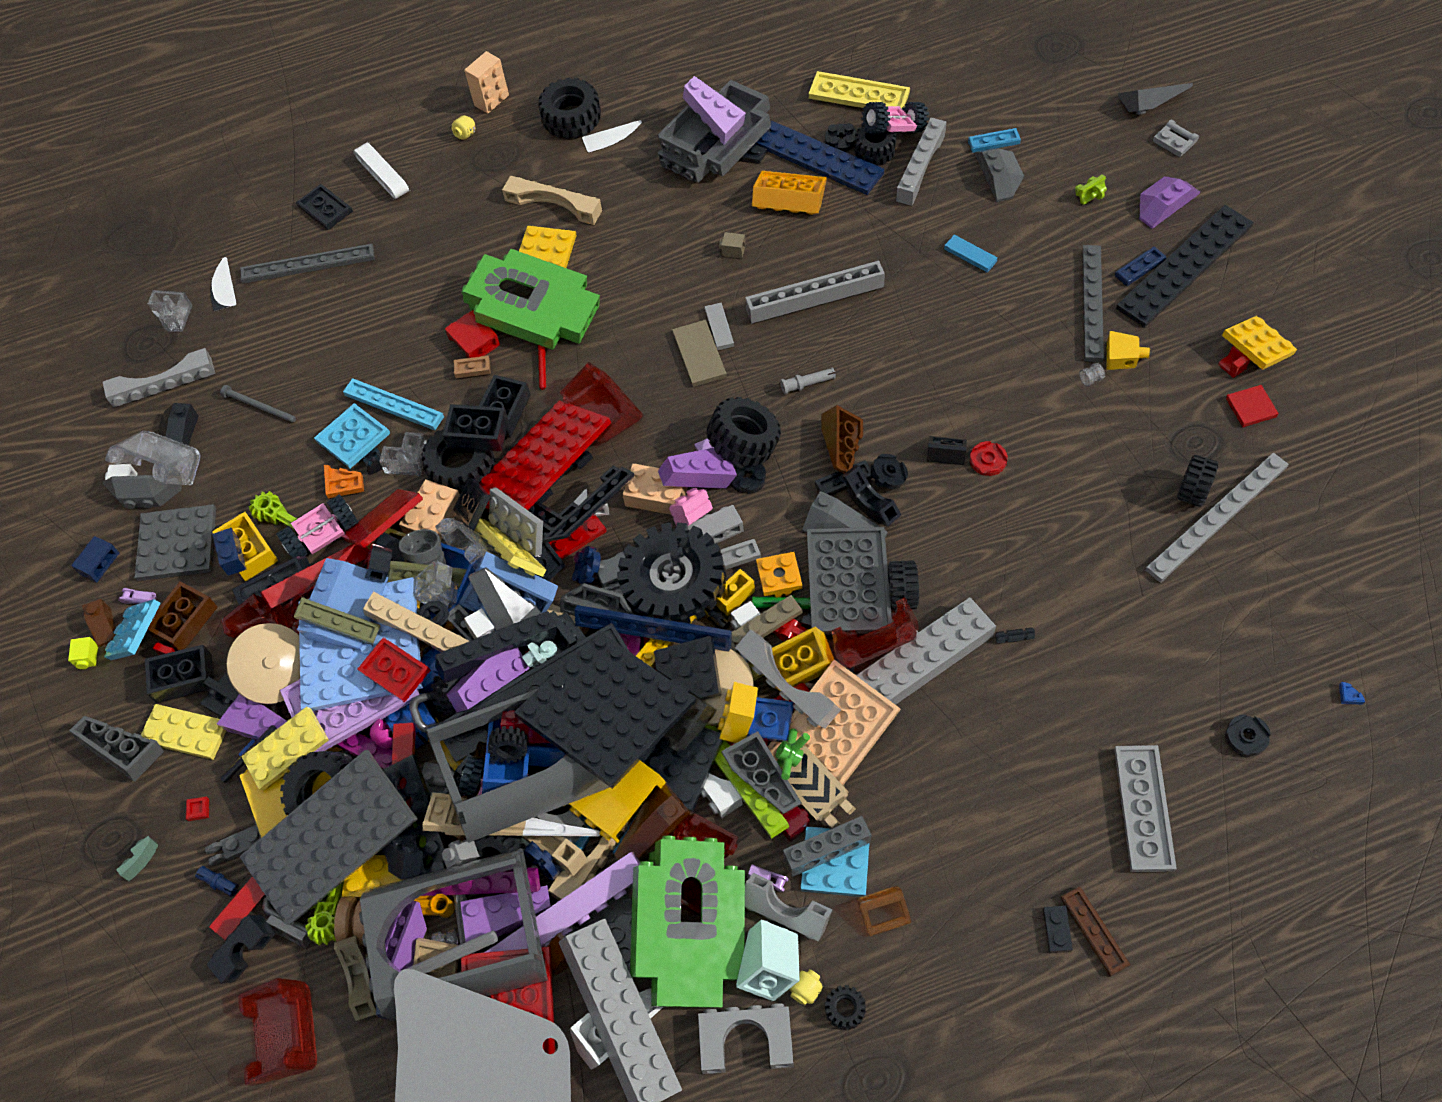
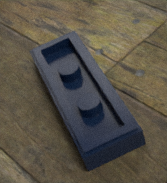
[1115,246,1166,286]

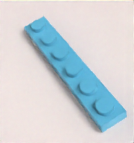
[343,378,444,431]

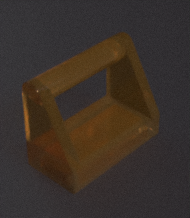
[857,886,911,936]

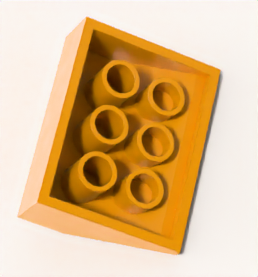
[752,171,827,215]

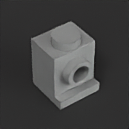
[441,839,479,868]

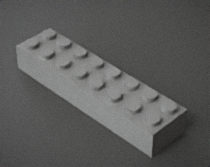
[856,597,996,705]
[559,919,682,1102]

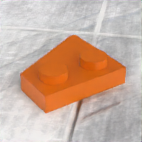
[324,465,364,498]

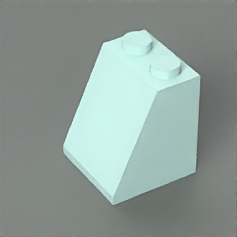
[737,920,800,1001]

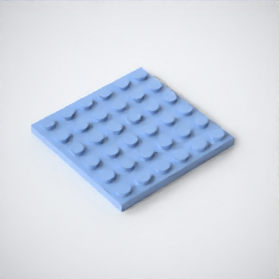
[299,577,422,711]

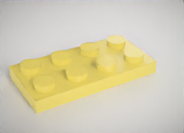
[141,704,226,760]
[242,707,329,791]

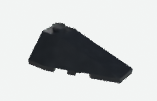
[159,403,199,476]
[232,556,314,606]

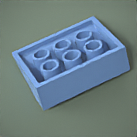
[459,551,558,613]
[297,558,388,650]

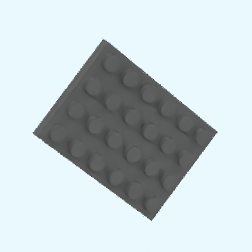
[807,527,893,635]

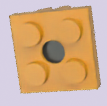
[756,552,802,597]

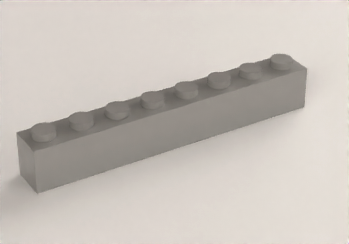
[745,261,885,324]
[596,505,744,587]

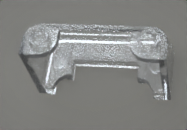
[105,431,200,485]
[435,518,507,571]

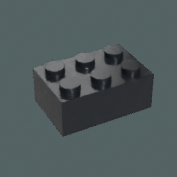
[479,375,531,438]
[442,404,509,452]
[145,645,214,703]

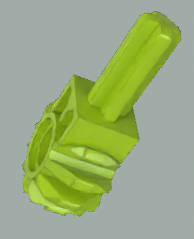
[249,491,297,531]
[305,881,344,946]

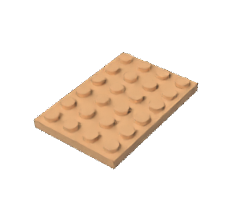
[768,660,901,785]

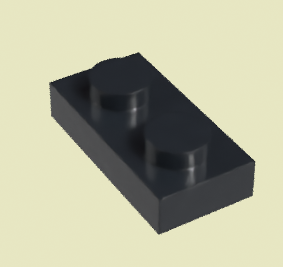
[1043,906,1073,953]

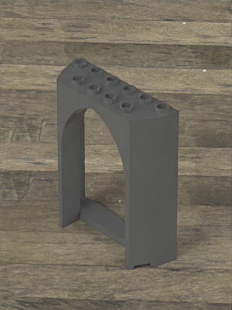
[426,688,610,843]
[359,849,548,1022]

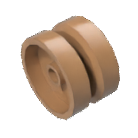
[334,896,365,946]

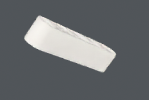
[353,142,409,199]

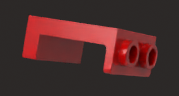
[445,310,500,358]

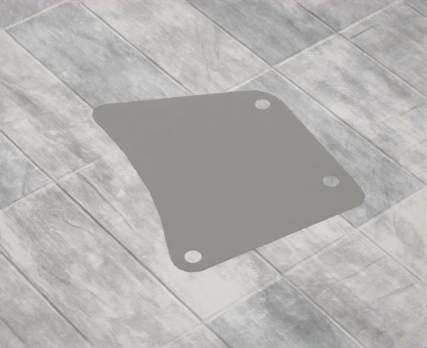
[394,969,571,1102]

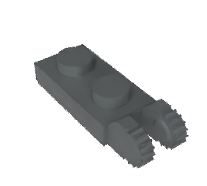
[205,825,261,865]

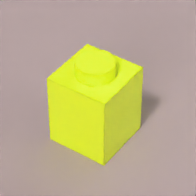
[68,637,98,669]

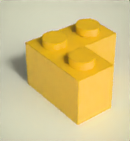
[716,569,755,617]
[717,682,758,743]

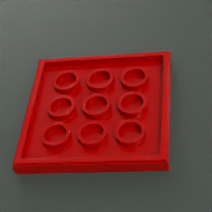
[341,489,423,548]

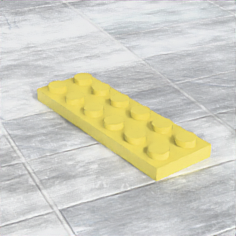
[809,71,910,108]
[475,518,546,577]

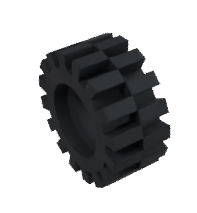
[488,726,528,763]
[825,985,866,1030]

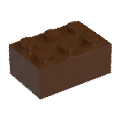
[147,581,218,651]

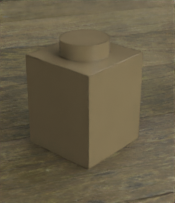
[719,232,746,259]

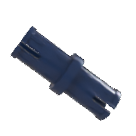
[195,866,239,897]

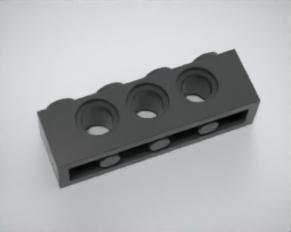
[783,816,871,877]

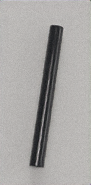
[220,725,277,783]

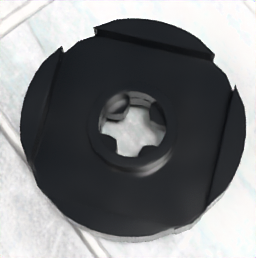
[825,123,857,152]
[871,454,908,489]
[730,463,766,494]
[1225,714,1270,758]

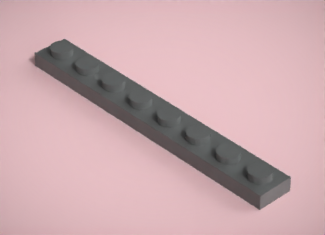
[1082,245,1104,362]

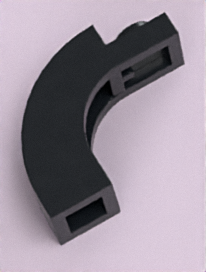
[842,465,901,526]
[364,543,392,583]

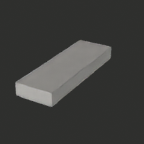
[705,303,734,350]

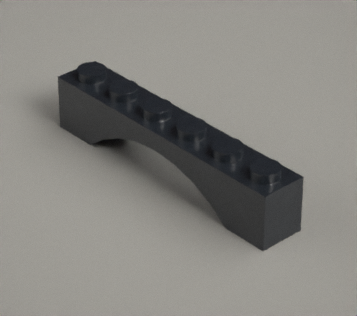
[435,611,557,684]

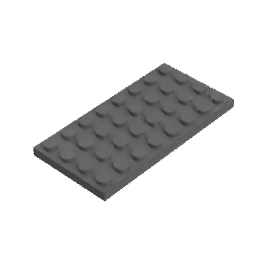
[240,750,417,925]

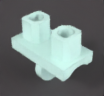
[522,641,557,668]

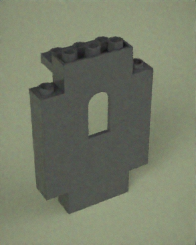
[658,80,771,183]

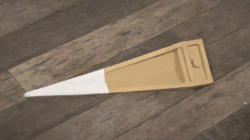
[422,793,600,836]

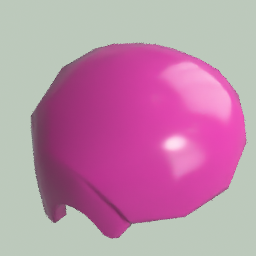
[369,718,393,749]

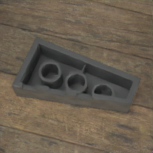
[69,716,164,782]

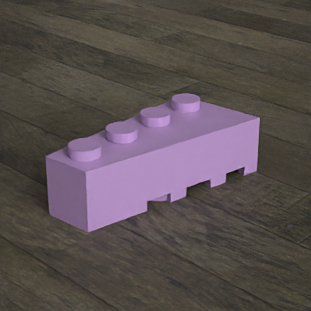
[683,76,746,145]

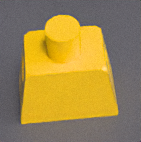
[1106,331,1150,370]

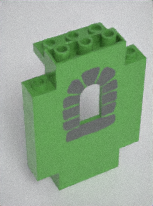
[462,249,600,350]
[630,836,745,1008]

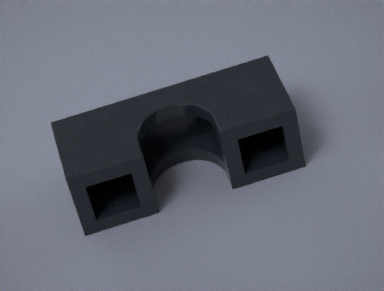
[207,915,276,983]

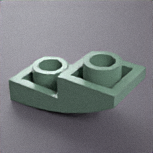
[116,836,158,881]

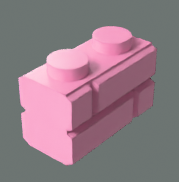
[669,488,713,526]

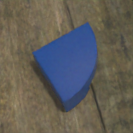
[1339,682,1365,705]

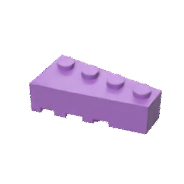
[658,448,737,488]
[447,648,530,712]
[217,694,287,740]
[460,886,551,942]

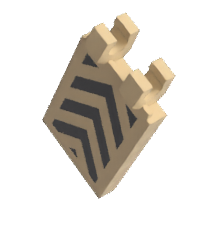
[781,746,856,828]

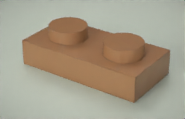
[454,355,491,378]

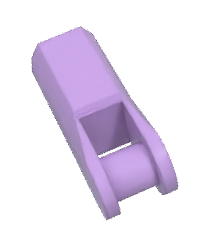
[119,588,157,604]
[747,865,788,892]

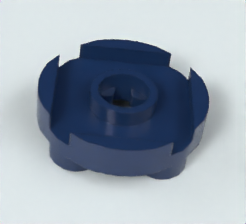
[572,546,601,585]
[523,841,562,880]

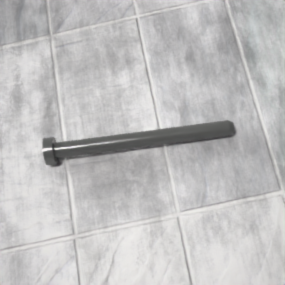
[220,385,296,423]

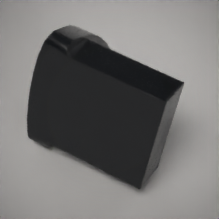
[362,447,389,475]

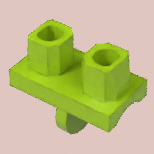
[1075,175,1107,205]

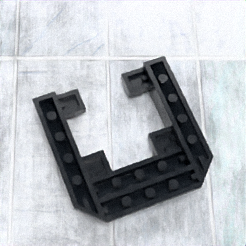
[528,450,635,543]

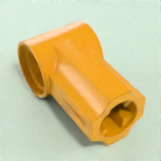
[414,894,455,918]

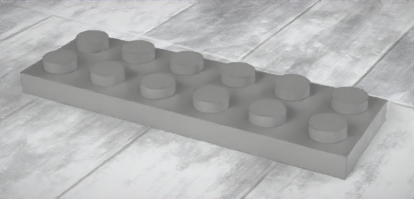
[1114,745,1177,872]

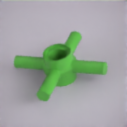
[775,729,810,780]

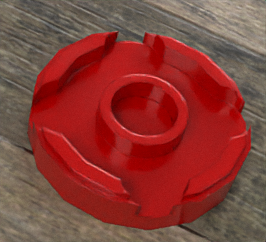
[970,441,1008,476]

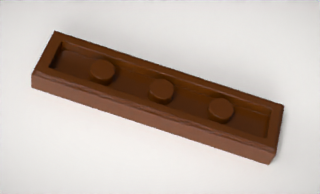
[1060,886,1130,977]

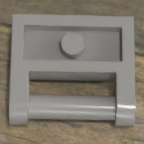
[1153,119,1199,157]

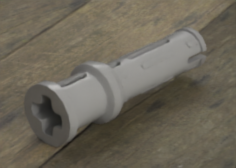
[780,368,836,395]

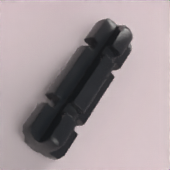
[995,627,1035,643]

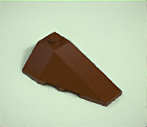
[821,405,863,474]
[614,783,691,861]

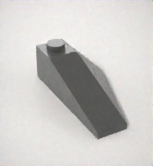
[721,731,802,814]

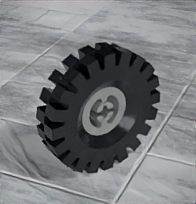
[617,522,727,624]

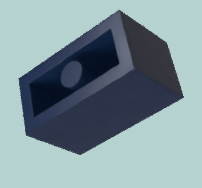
[213,528,247,576]
[71,536,119,583]

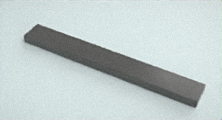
[240,244,375,284]

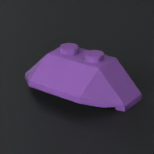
[1139,177,1200,229]
[370,900,427,979]

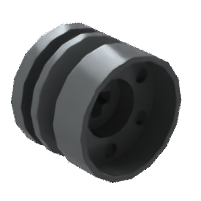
[399,529,446,567]

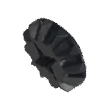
[418,601,450,627]

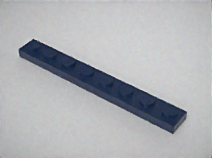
[575,605,732,652]

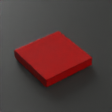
[1226,385,1279,427]

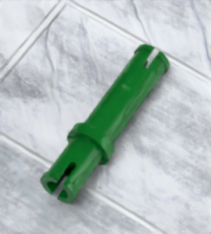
[752,596,811,610]

